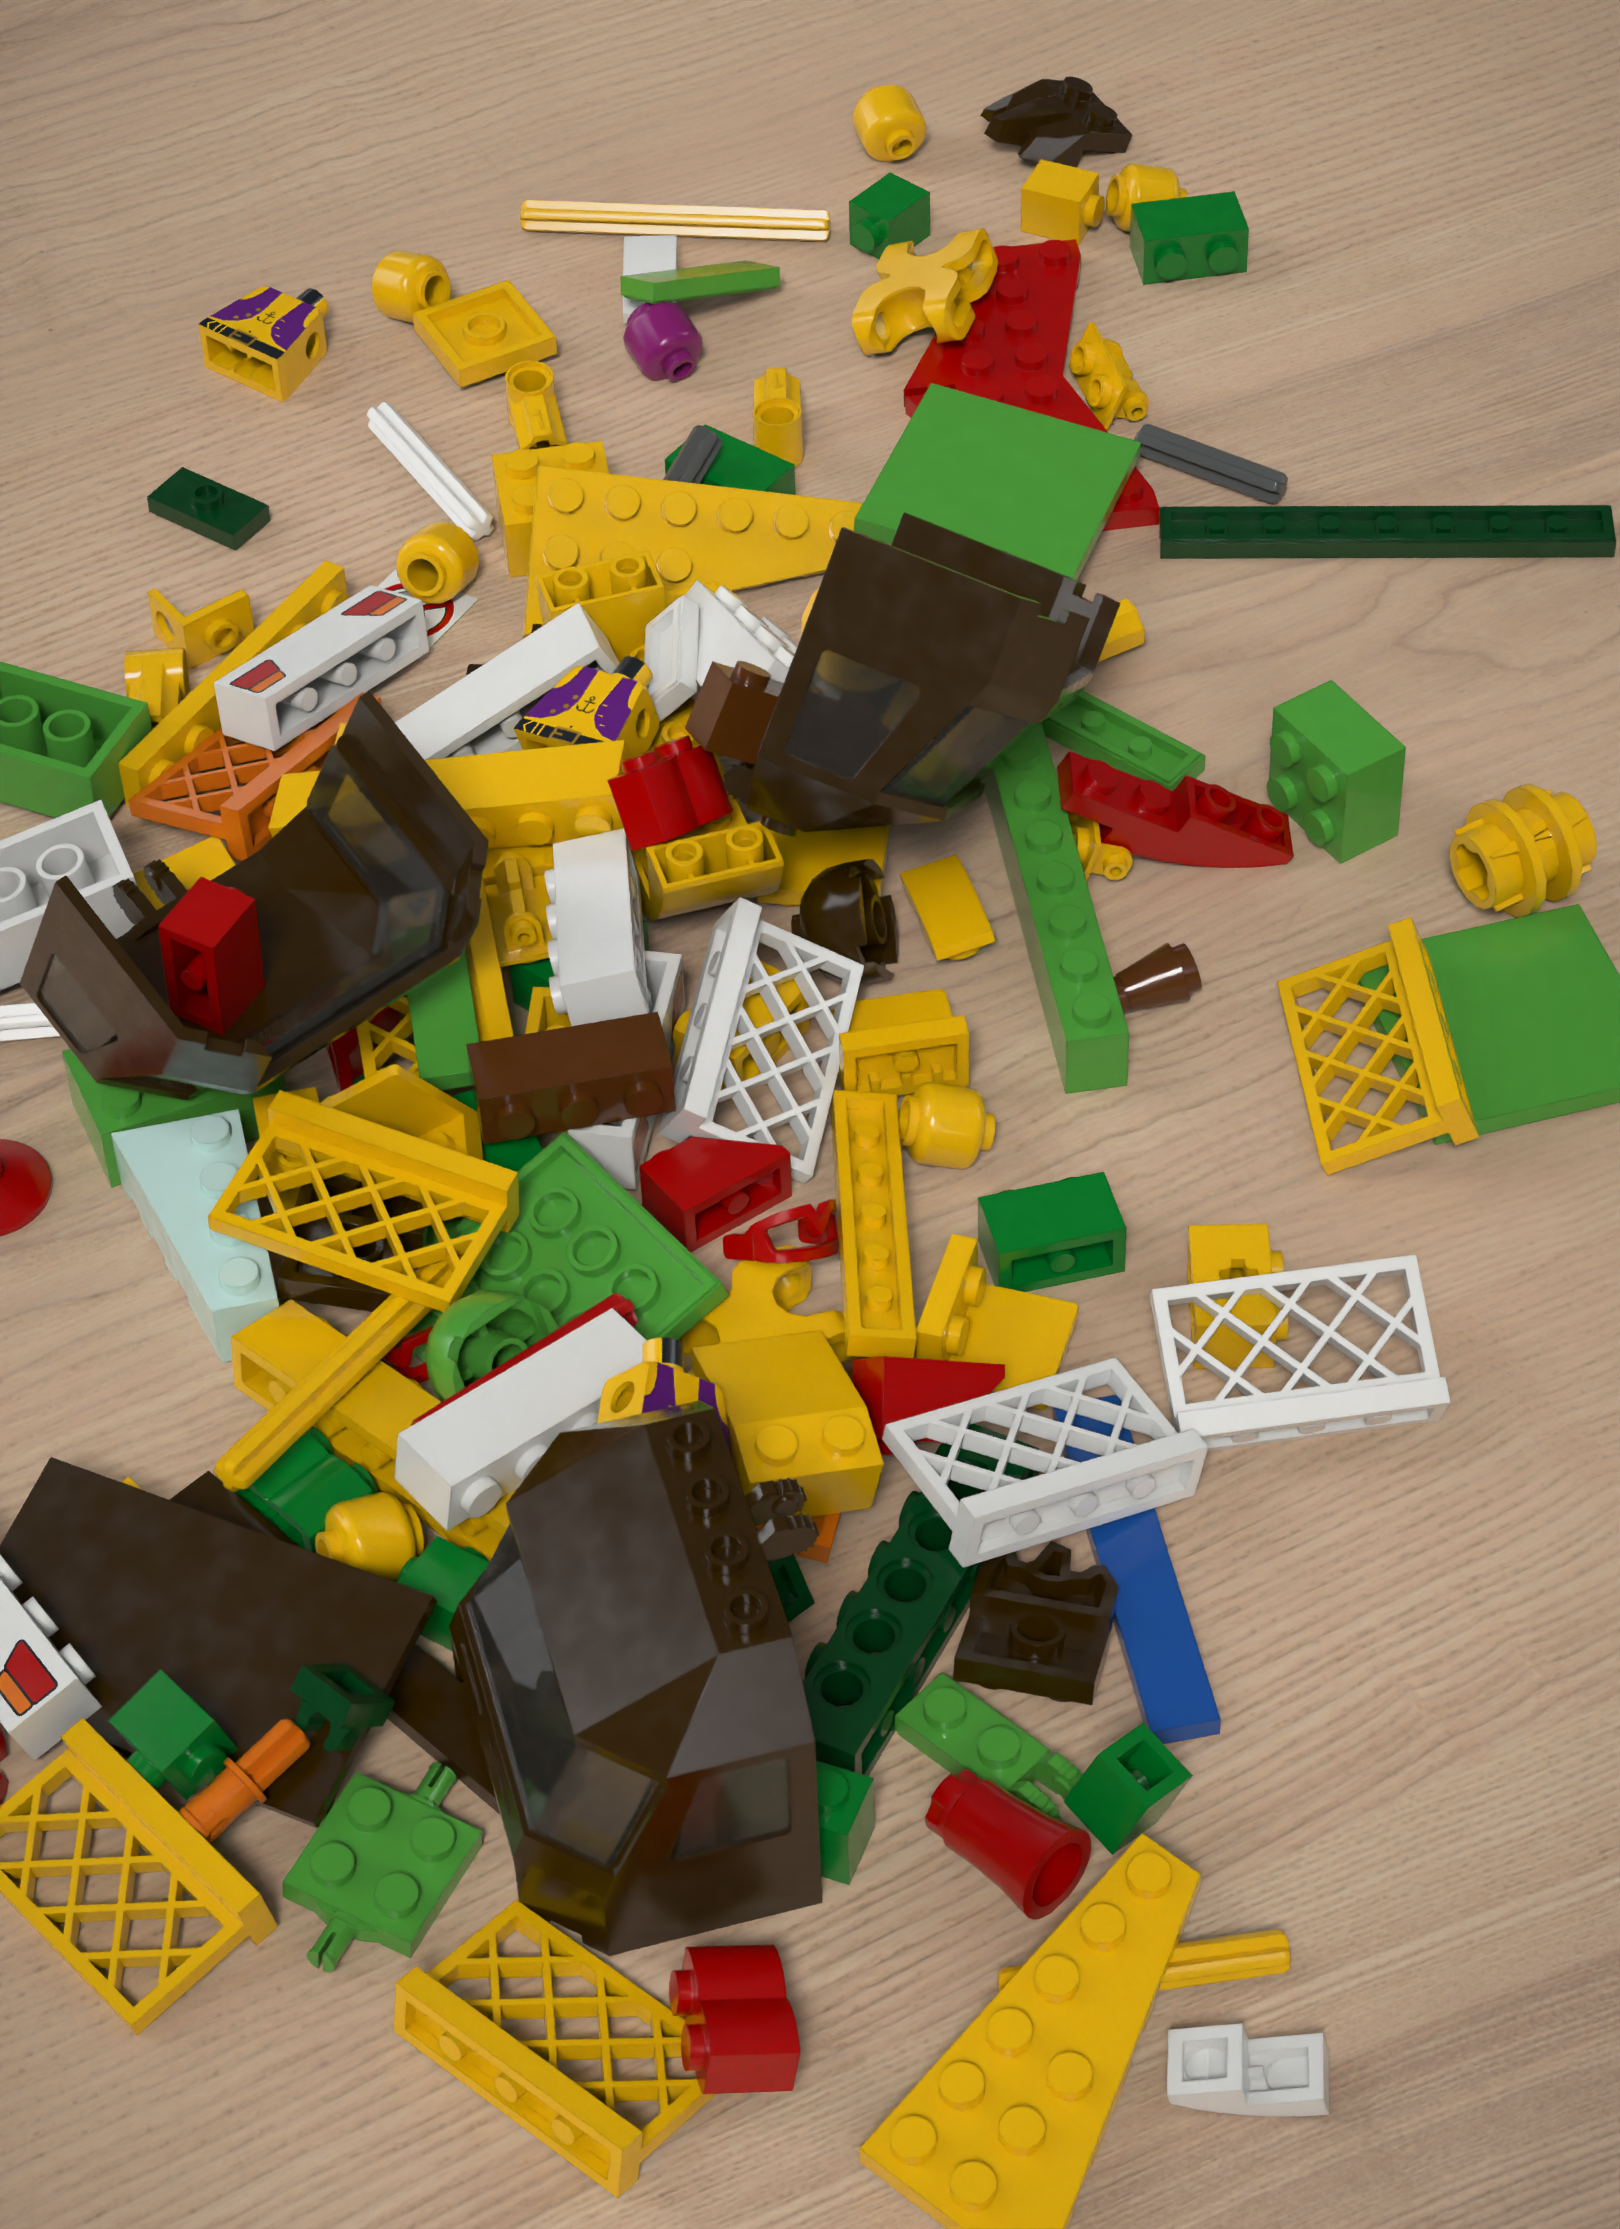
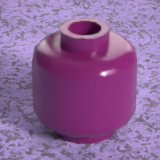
[623,301,703,381]

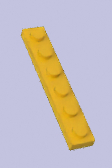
[118,560,349,808]
[830,1090,917,1358]

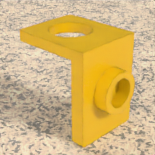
[147,588,254,669]

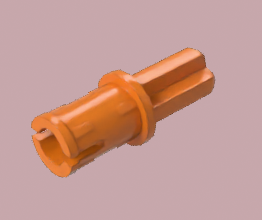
[177,1719,311,1844]

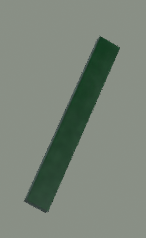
[1159,505,1616,559]

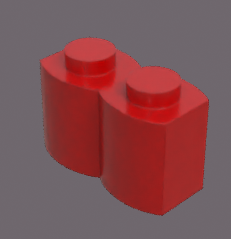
[607,735,733,851]
[669,1944,800,2094]

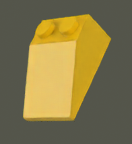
[690,1330,884,1517]

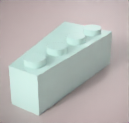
[111,1109,279,1363]

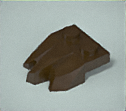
[980,76,1132,168]
[278,1176,428,1312]
[953,1541,1119,1705]

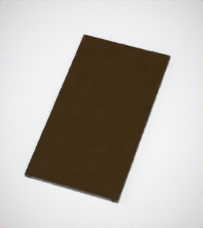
[0,1457,437,1828]

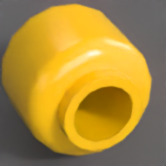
[852,84,927,162]
[1106,163,1187,232]
[371,250,451,323]
[396,522,479,604]
[898,1082,995,1170]
[315,1492,424,1581]

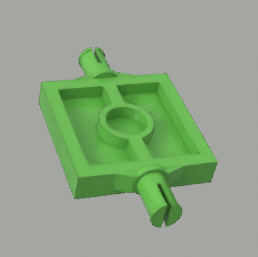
[282,1762,482,1972]

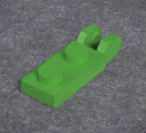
[895,1672,1083,1820]

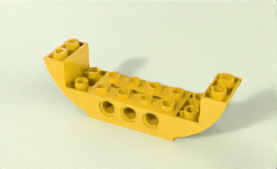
[535,551,784,921]

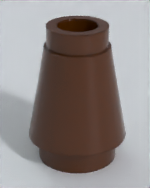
[1113,943,1202,1013]

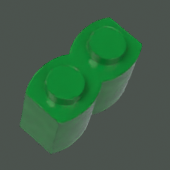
[235,1426,378,1553]

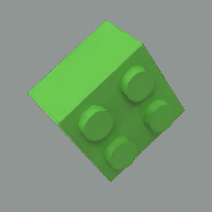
[1267,680,1406,864]

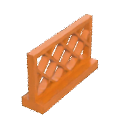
[128,693,382,861]

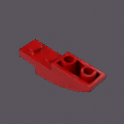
[1057,751,1294,868]

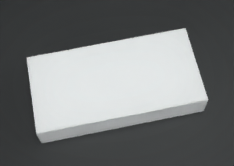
[644,595,699,723]

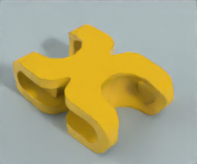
[851,228,998,356]
[679,1245,852,1376]

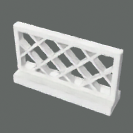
[658,897,864,1184]
[1150,1255,1451,1452]
[882,1357,1208,1568]

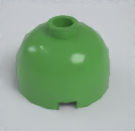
[425,1290,559,1402]

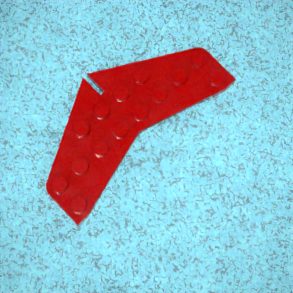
[904,239,1159,531]

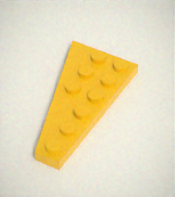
[522,466,863,639]
[859,1833,1201,2229]

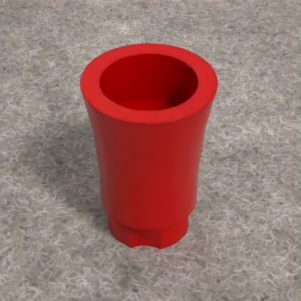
[925,1769,1091,1920]

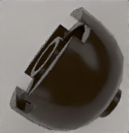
[791,859,899,983]

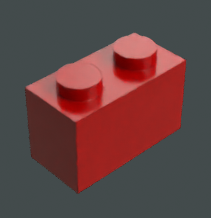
[158,877,265,1036]

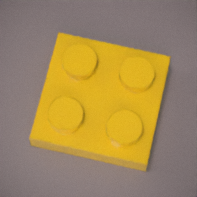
[413,280,557,388]

